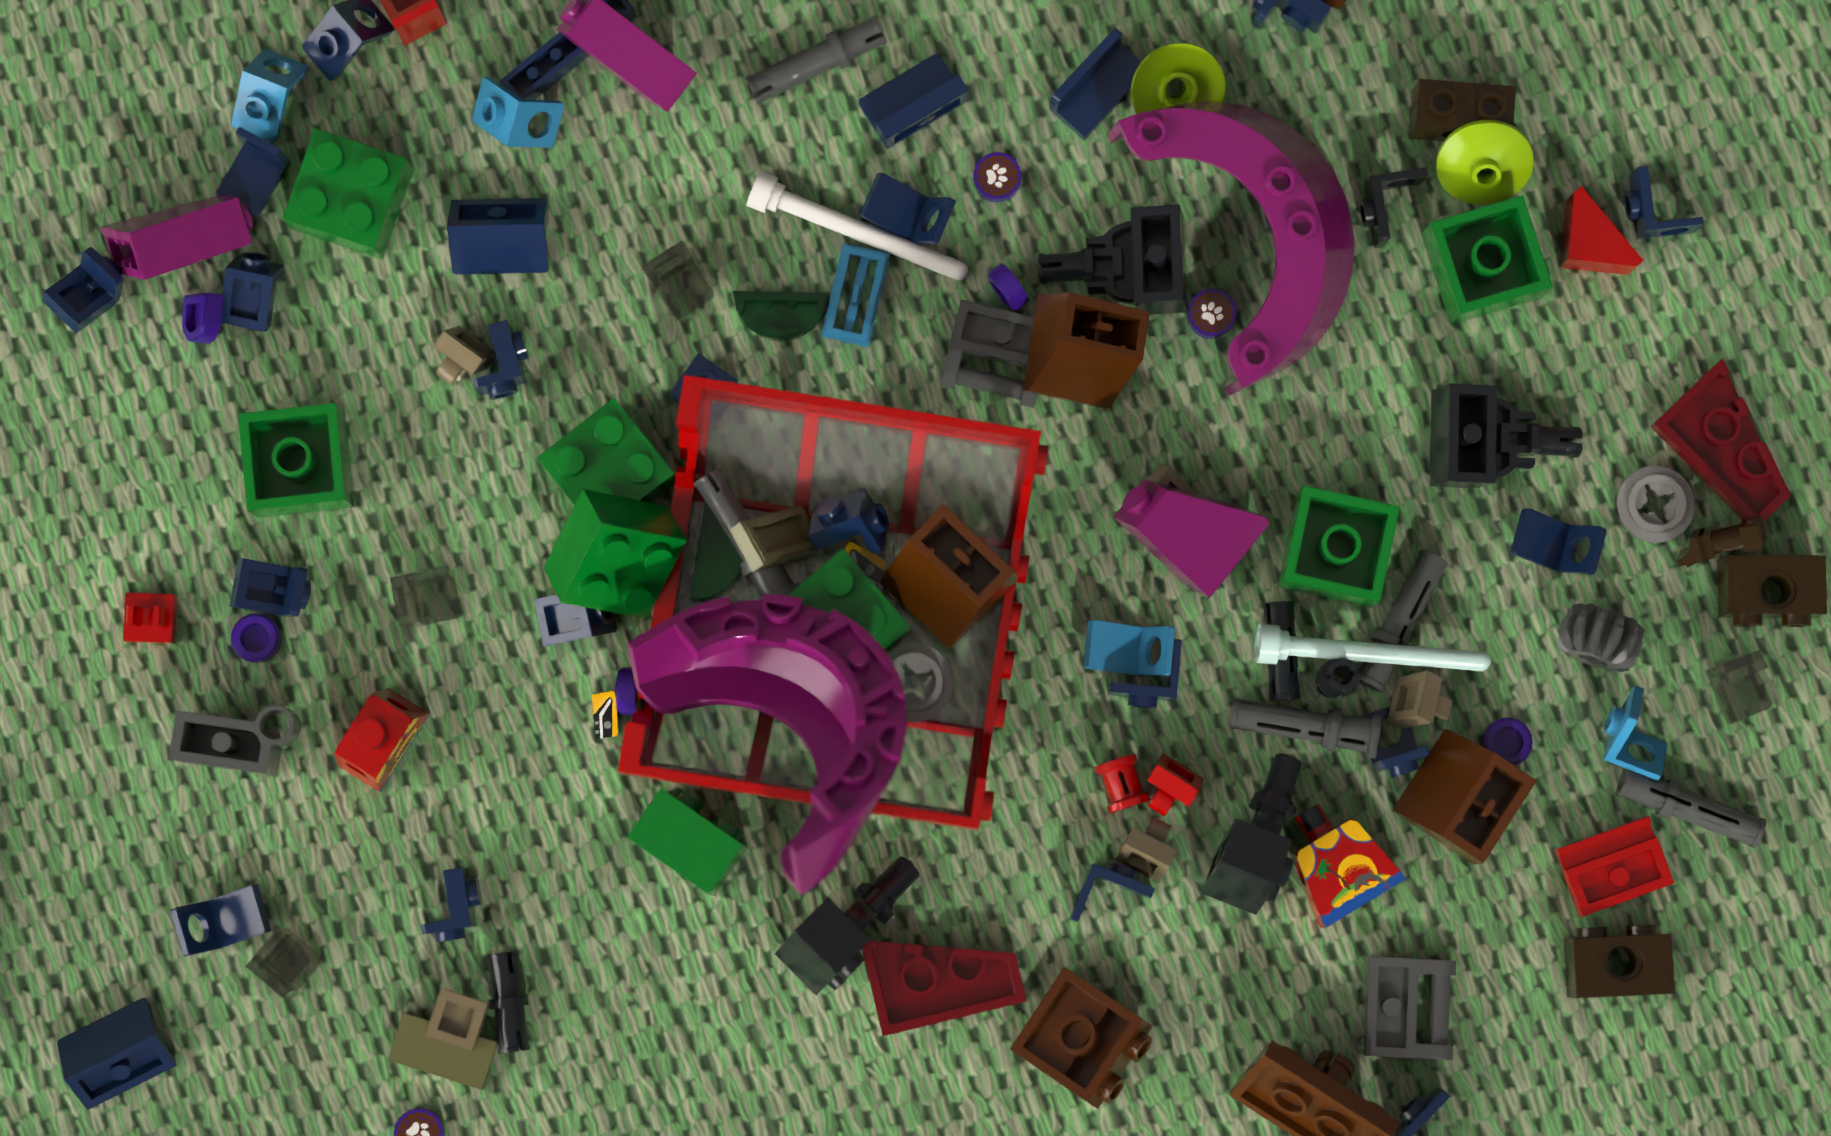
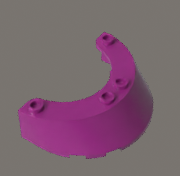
[1107,101,1354,396]
[627,594,907,896]

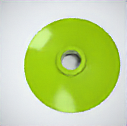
[1131,42,1226,114]
[1436,120,1534,205]

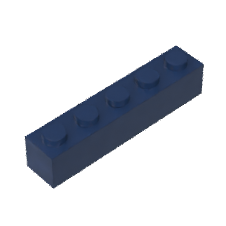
[500,0,637,100]

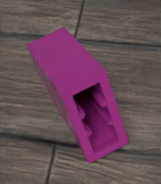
[557,0,697,112]
[101,194,253,280]
[1113,479,1270,598]

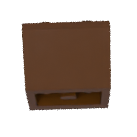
[1023,292,1150,409]
[879,504,1018,650]
[1391,729,1537,865]

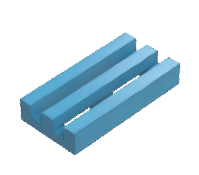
[822,243,890,348]

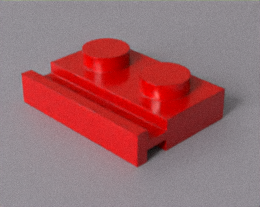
[1554,816,1674,917]

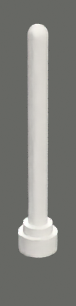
[747,170,968,280]

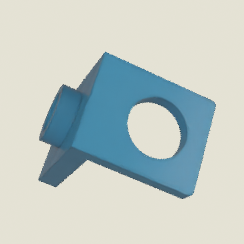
[231,49,308,143]
[472,77,565,148]
[1083,620,1175,676]
[1604,685,1667,781]

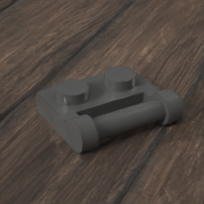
[940,300,1037,408]
[1363,956,1456,1060]

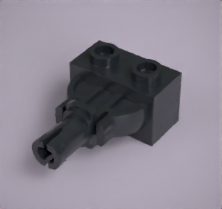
[1038,204,1188,315]
[1430,383,1583,488]
[1201,753,1302,915]
[775,856,920,995]

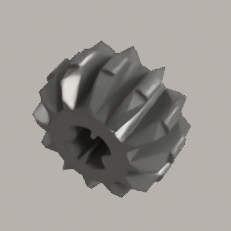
[1557,603,1645,672]

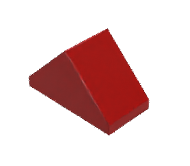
[380,0,447,46]
[1559,186,1644,275]

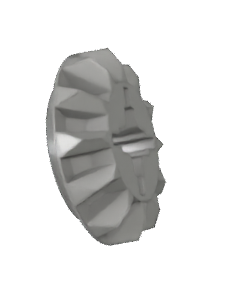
[1615,466,1695,544]
[887,643,955,723]

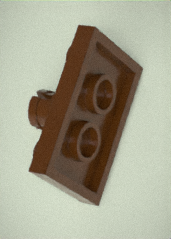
[1229,1040,1400,1136]

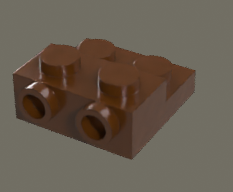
[1010,967,1153,1109]

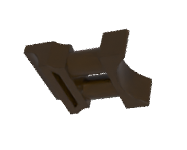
[1677,515,1767,568]

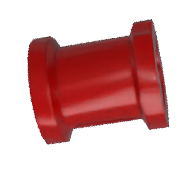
[1094,754,1151,814]

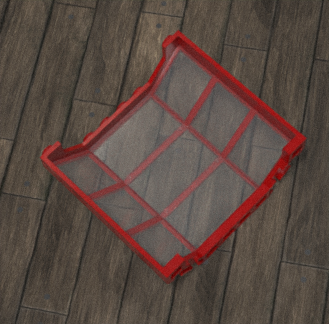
[617,375,1049,831]

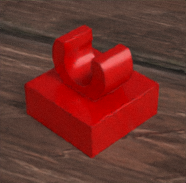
[123,592,177,644]
[1147,753,1204,817]

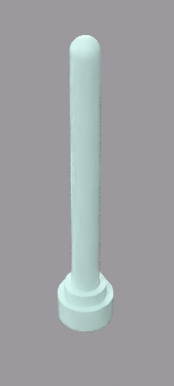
[1254,624,1491,671]

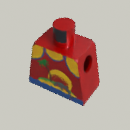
[334,688,430,793]
[1290,803,1406,928]

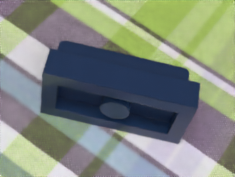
[1049,28,1142,141]
[858,54,969,150]
[447,198,549,275]
[57,998,177,1110]

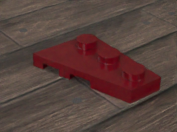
[1650,358,1791,522]
[862,941,1027,1036]

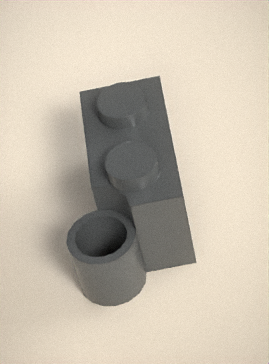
[168,705,301,776]

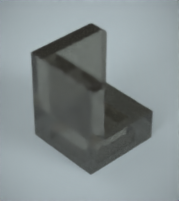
[641,241,714,322]
[390,566,462,630]
[1705,650,1772,725]
[245,928,325,999]

